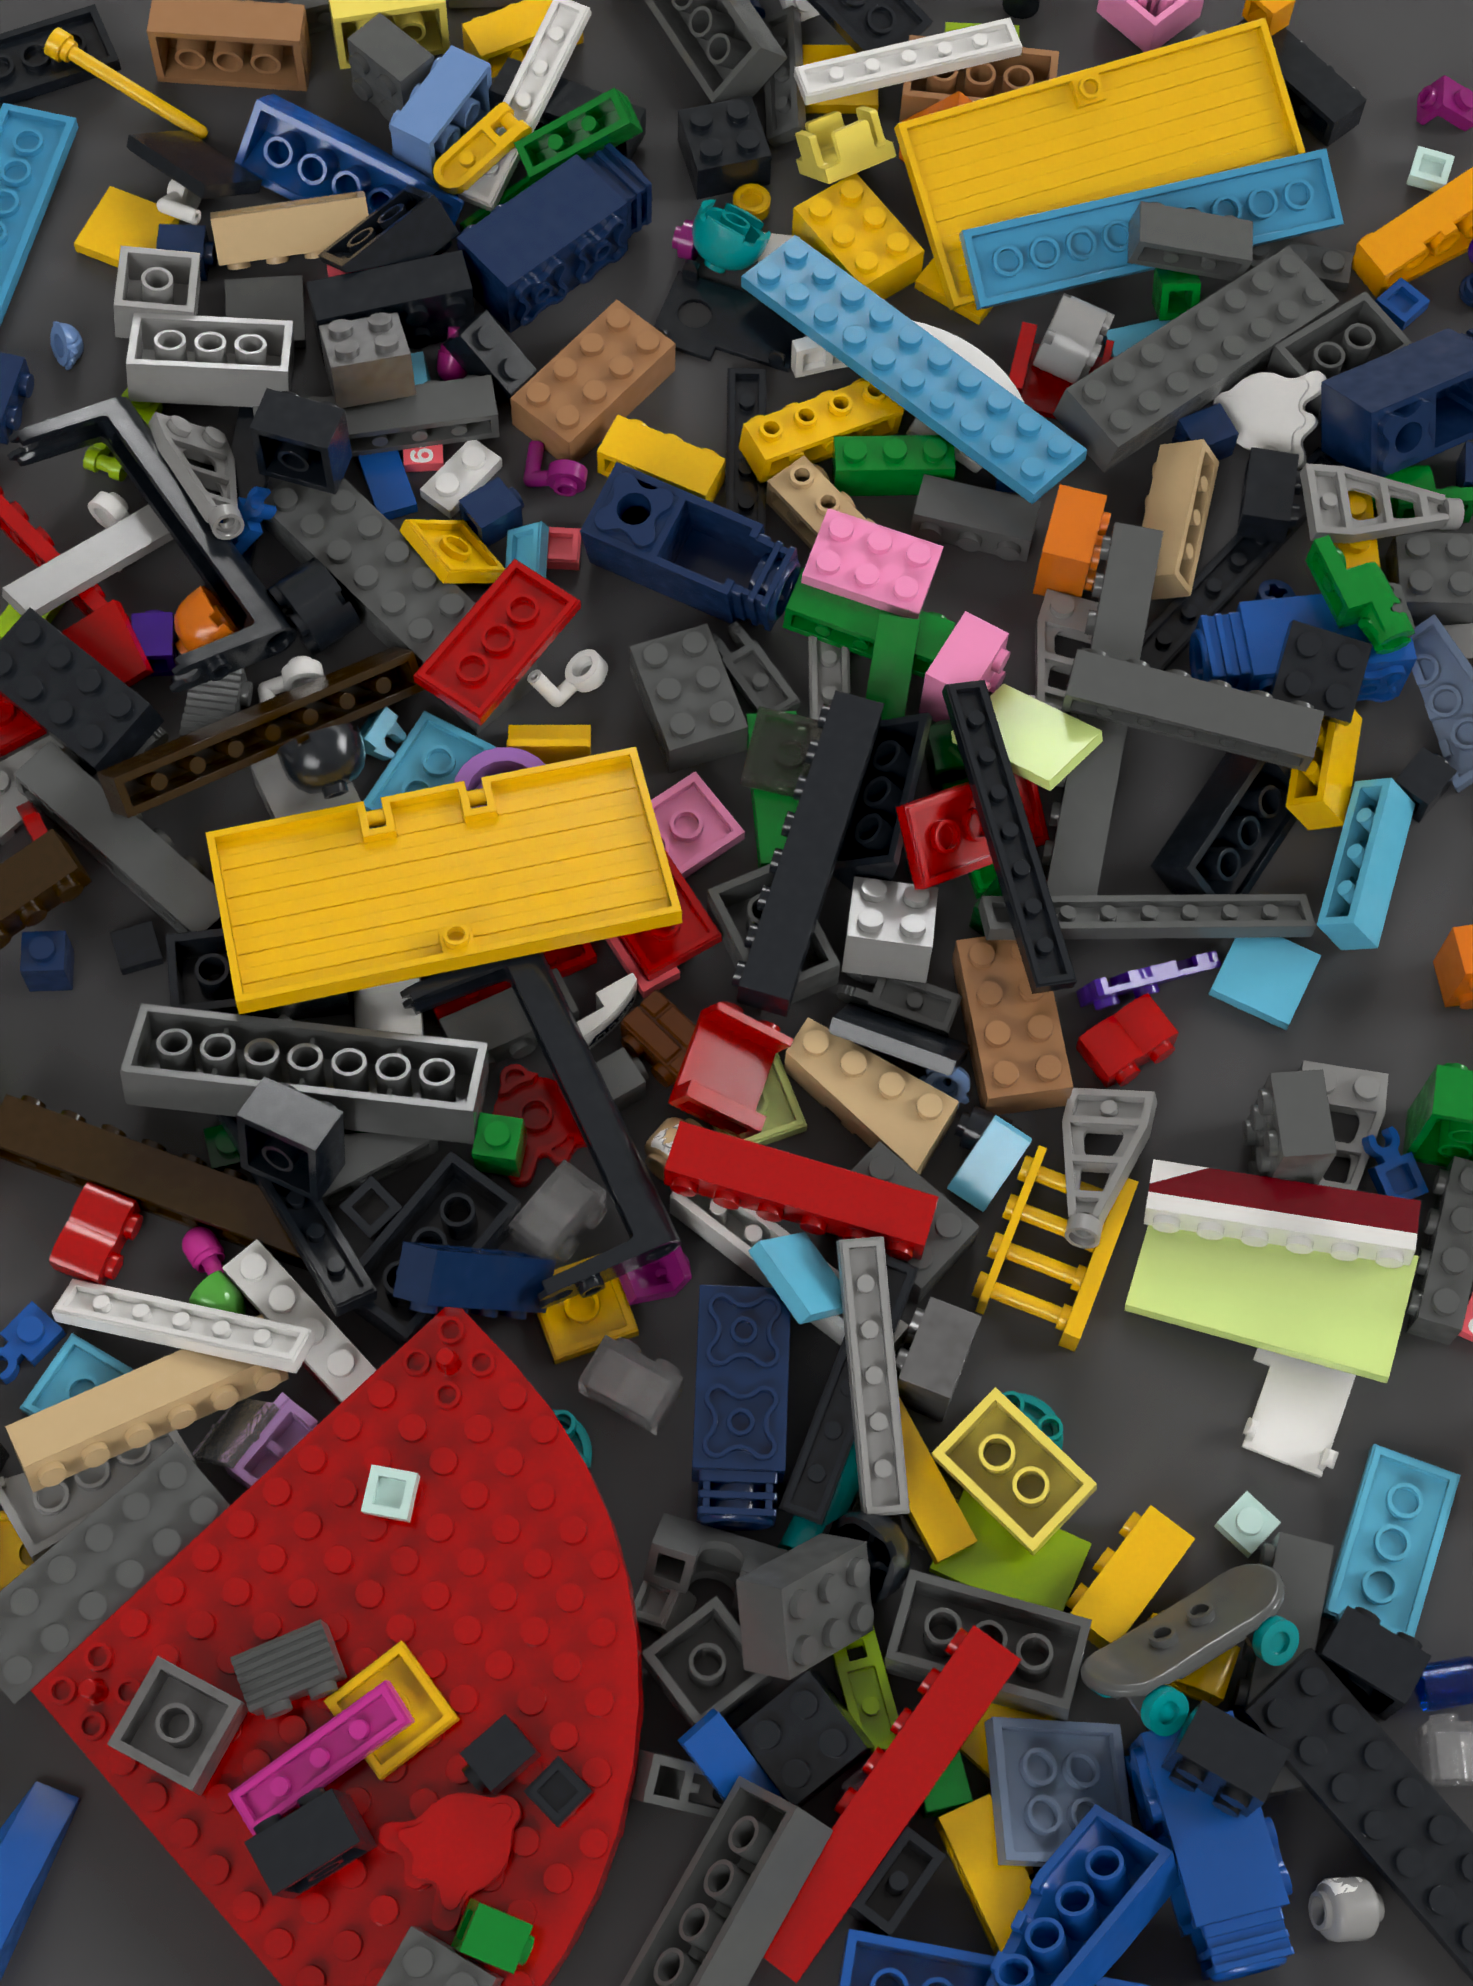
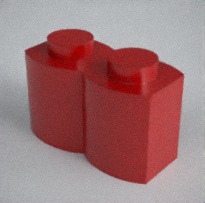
[1076,993,1179,1088]
[49,1181,143,1285]

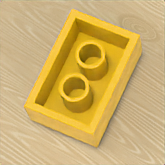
[792,173,925,300]

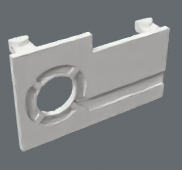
[1242,1348,1356,1478]

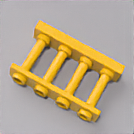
[971,1145,1139,1352]

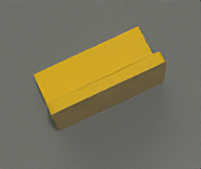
[506,725,591,764]

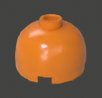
[174,586,239,655]

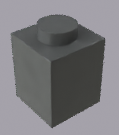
[596,1047,649,1112]

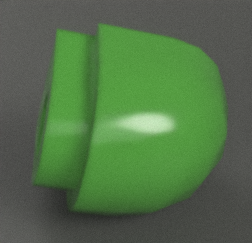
[189,1271,246,1315]

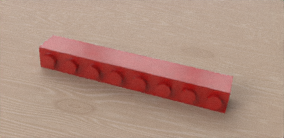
[763,1625,1022,1983]

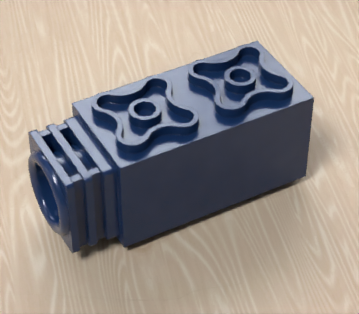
[457,143,653,333]
[1321,328,1473,477]
[580,462,801,632]
[692,1285,790,1531]

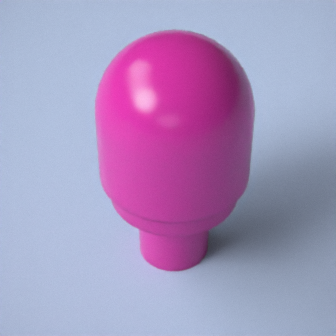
[437,327,467,381]
[182,1226,225,1276]

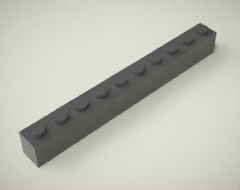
[1041,522,1164,896]

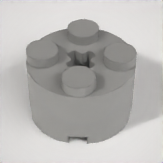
[1032,293,1115,384]

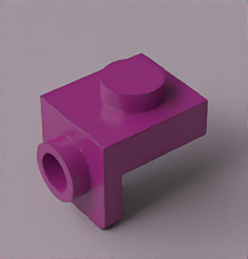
[1416,75,1473,132]
[619,1246,692,1305]

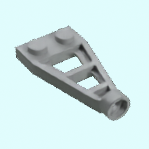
[148,412,245,540]
[1300,463,1464,543]
[1035,589,1098,715]
[1300,1060,1389,1191]
[1062,1088,1157,1249]

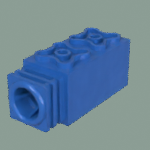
[1189,594,1417,702]
[1124,1711,1295,1983]

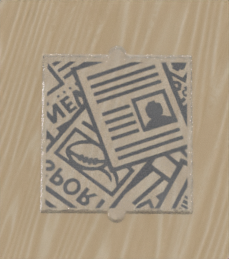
[192,1398,279,1469]

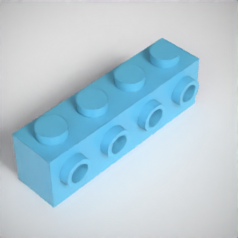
[1317,778,1415,950]

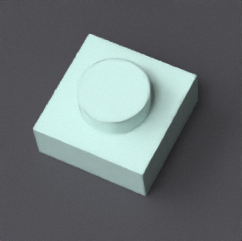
[1406,146,1455,192]
[361,1464,420,1523]
[1214,1491,1281,1558]

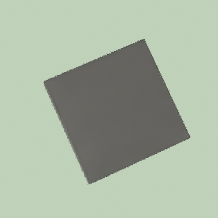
[224,275,307,348]

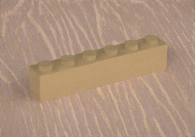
[5,1314,289,1493]

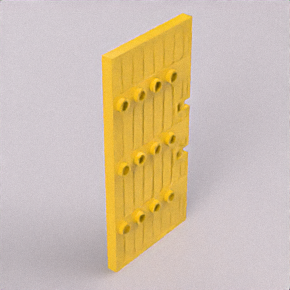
[894,18,1306,310]
[205,747,683,1015]

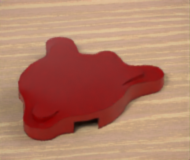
[492,1064,587,1188]
[379,1792,522,1931]

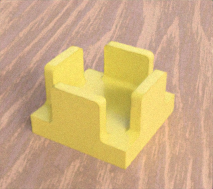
[795,106,896,184]

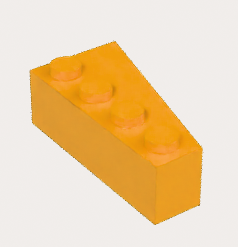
[1351,167,1473,298]

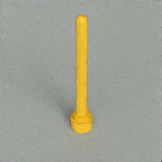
[44,27,208,140]

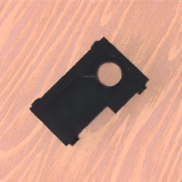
[654,259,804,373]

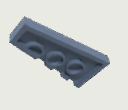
[1412,614,1473,793]

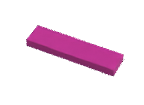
[228,1680,415,1836]

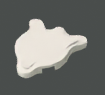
[1213,371,1327,470]

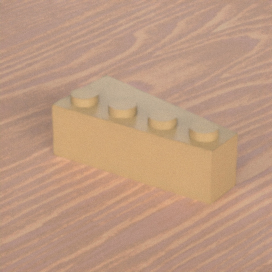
[784,1017,959,1176]

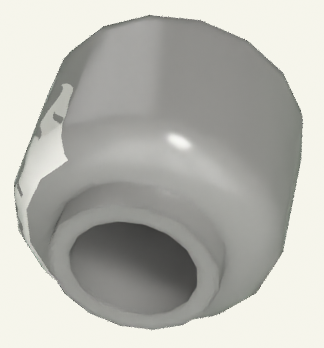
[1308,1876,1385,1942]

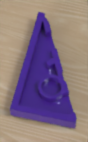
[1076,950,1222,1011]

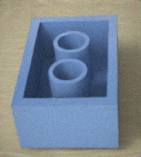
[389,45,492,182]

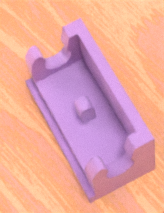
[223,1392,318,1489]

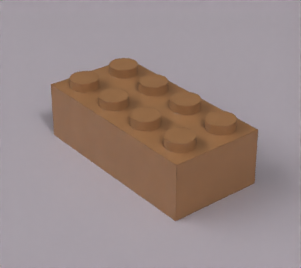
[147,0,312,91]
[899,35,1059,123]
[510,299,676,462]
[952,936,1073,1115]

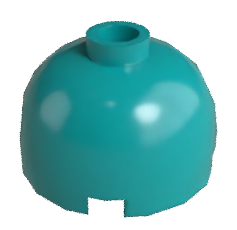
[691,199,771,273]

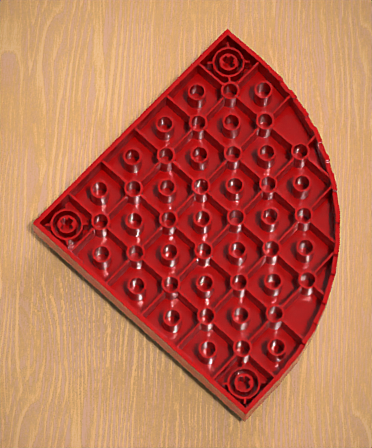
[31,1307,644,1986]

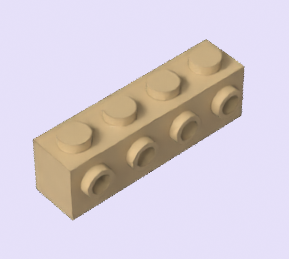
[210,191,369,270]
[1142,439,1219,600]
[766,455,876,550]

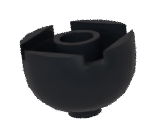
[277,723,366,799]
[822,1510,912,1603]

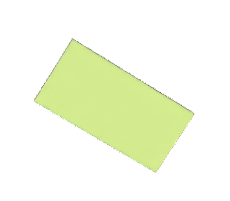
[1124,1225,1419,1384]

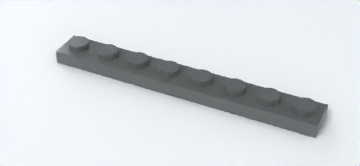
[978,894,1316,940]

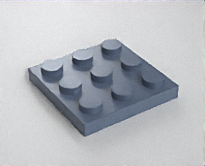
[985,1717,1132,1867]

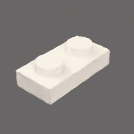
[420,440,503,519]

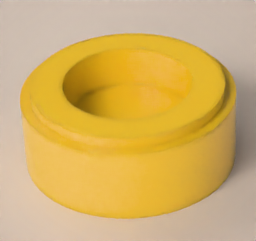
[733,183,771,221]

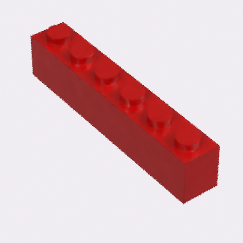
[664,1121,939,1261]

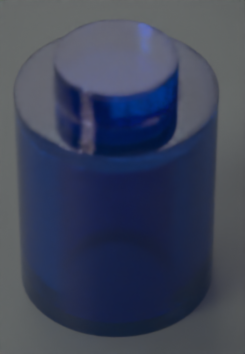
[1414,1656,1473,1712]

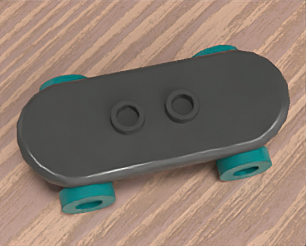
[1080,1564,1299,1736]

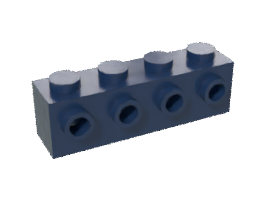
[393,1241,556,1319]

